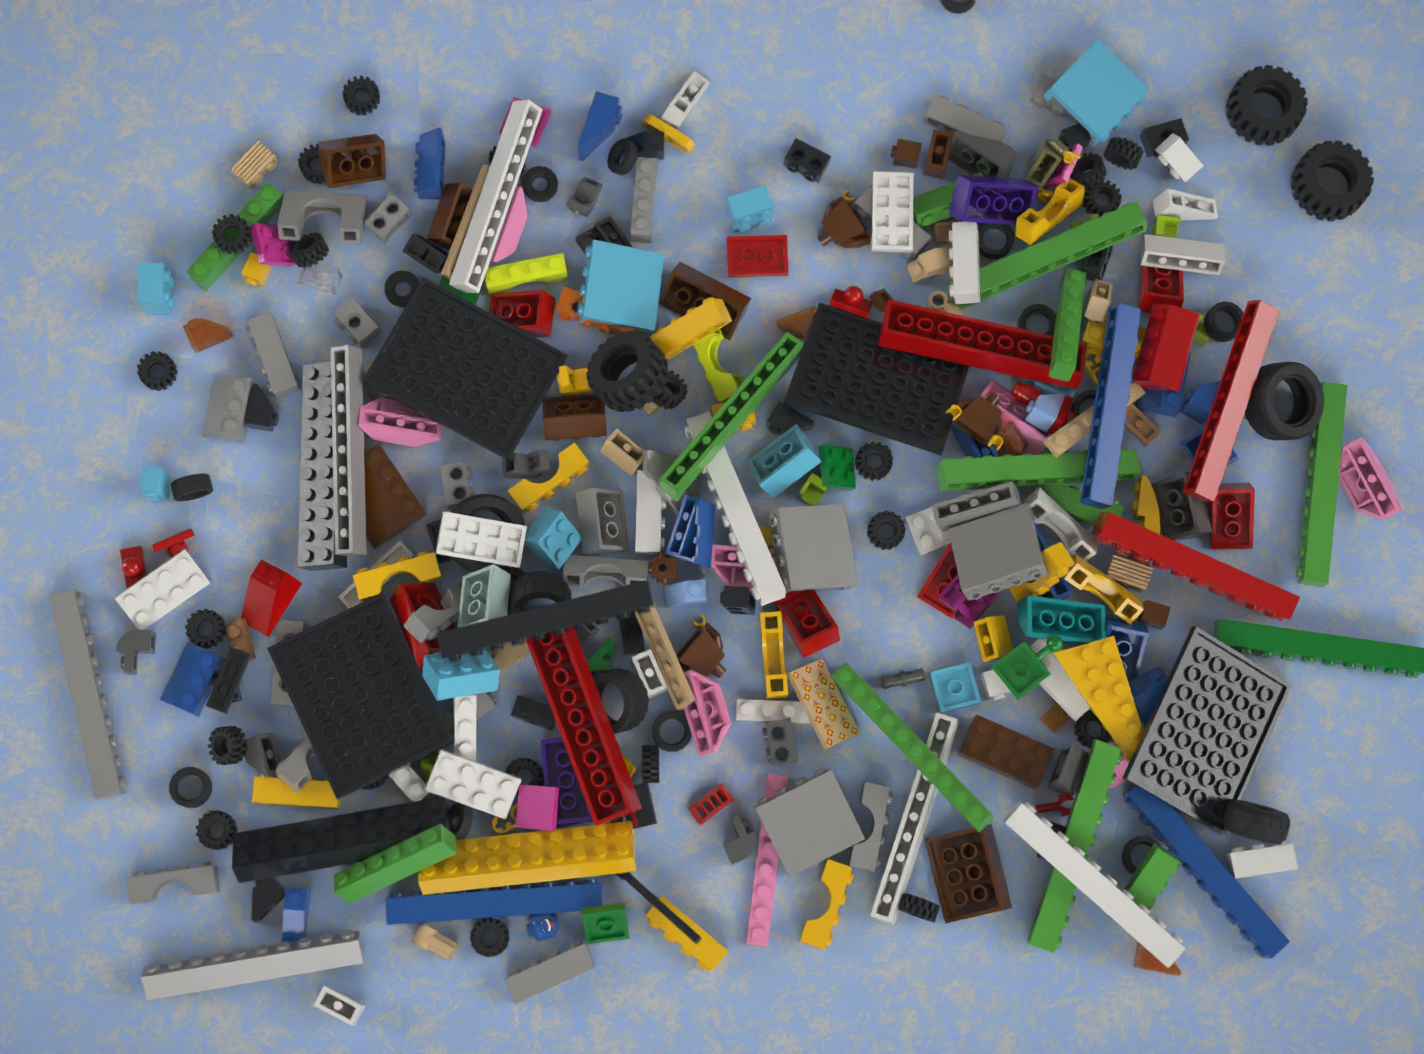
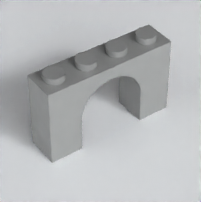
[277,191,367,244]

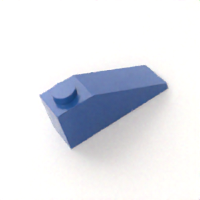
[282,887,312,942]

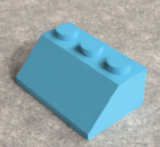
[748,424,822,498]

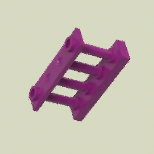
[938,574,1003,629]

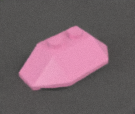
[490,186,528,262]
[358,397,442,447]
[1339,437,1402,520]
[711,544,779,589]
[684,670,731,757]

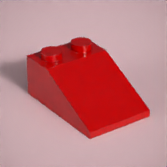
[1138,265,1184,313]
[489,290,556,338]
[1208,483,1255,550]
[917,543,958,619]
[241,559,302,637]
[773,590,840,658]

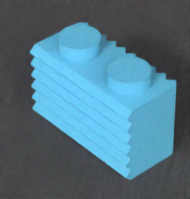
[139,466,171,503]

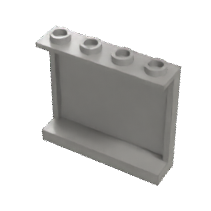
[948,502,1049,601]
[769,504,857,593]
[753,767,865,878]

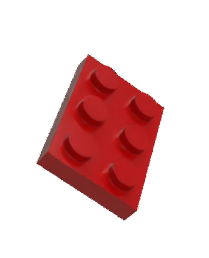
[727,235,789,277]

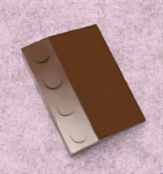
[364,443,427,549]
[925,824,1012,924]

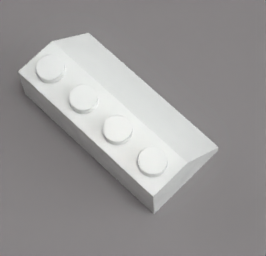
[1030,638,1090,721]

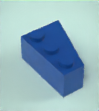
[665,494,715,568]

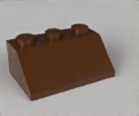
[318,134,386,188]
[427,183,472,250]
[543,394,607,441]

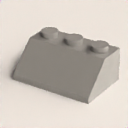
[202,375,255,444]
[576,487,630,555]

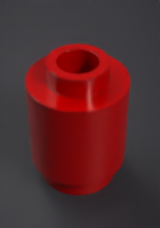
[1010,381,1041,406]

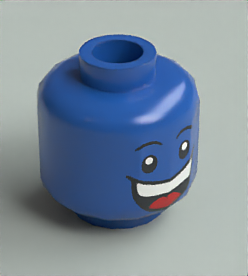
[526,913,559,942]

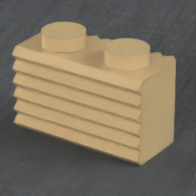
[230,140,278,190]
[1084,279,1113,322]
[600,429,645,476]
[1105,552,1153,593]

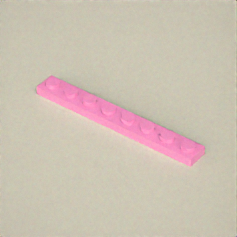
[746,773,789,947]

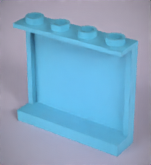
[1043,39,1149,146]
[577,240,664,337]

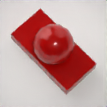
[829,286,873,318]
[1047,395,1078,435]
[152,528,195,558]
[120,546,147,589]

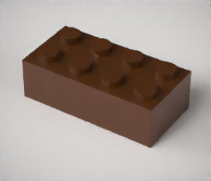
[957,714,1055,790]

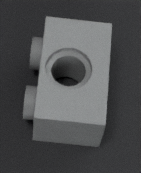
[333,298,381,348]

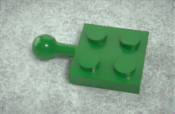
[991,636,1063,700]

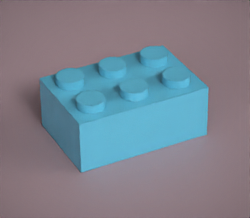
[422,650,500,700]

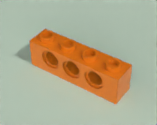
[556,287,637,334]

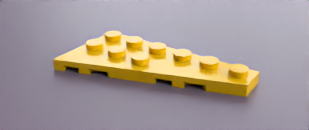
[1053,636,1143,763]

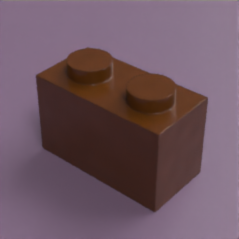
[923,129,953,179]

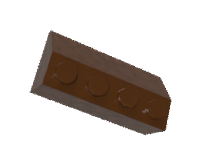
[658,262,752,340]

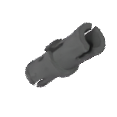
[881,668,925,689]

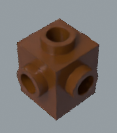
[648,553,679,583]

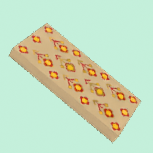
[787,659,860,750]

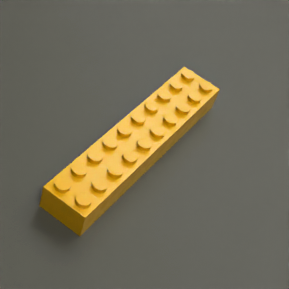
[418,821,637,895]

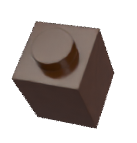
[890,139,922,169]
[1137,600,1171,630]

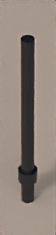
[616,872,702,944]

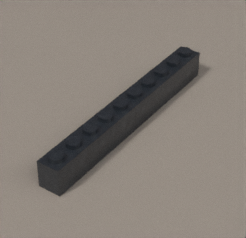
[437,580,655,662]

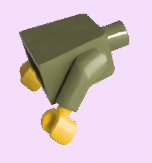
[1025,138,1080,202]

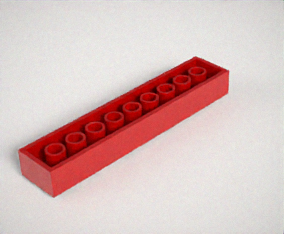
[878,299,1087,390]
[1090,512,1300,622]
[526,628,642,826]

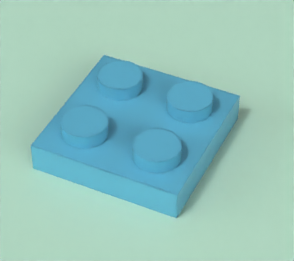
[929,662,981,713]

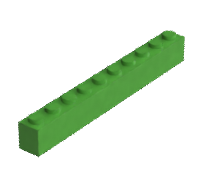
[948,201,1147,310]
[659,332,803,501]
[1296,381,1348,587]
[935,448,1141,491]
[831,662,994,832]
[1027,739,1123,953]

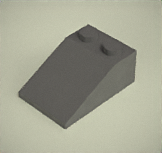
[948,132,1017,178]
[1047,742,1088,797]

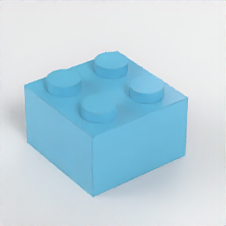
[726,185,774,233]
[137,263,175,315]
[524,508,582,569]

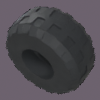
[1223,800,1291,845]

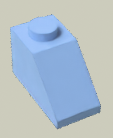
[1025,394,1065,432]
[663,579,707,608]

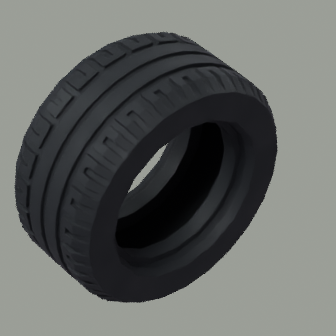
[1245,362,1324,441]
[450,494,525,572]

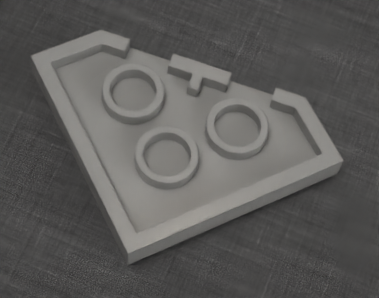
[643,450,700,517]

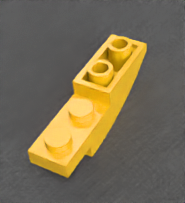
[1131,475,1160,534]

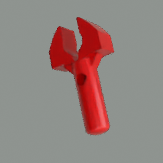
[1035,794,1074,816]

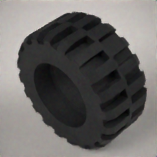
[1226,65,1308,146]
[1291,140,1374,221]
[587,331,668,412]

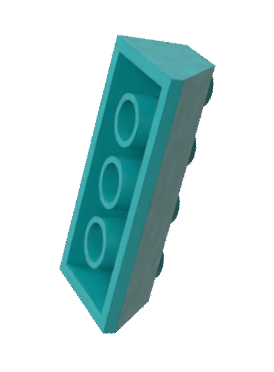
[1017,595,1106,644]

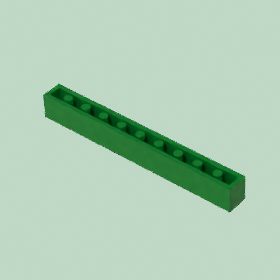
[1213,619,1424,678]

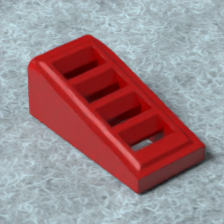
[688,783,734,826]

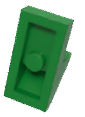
[587,637,616,674]

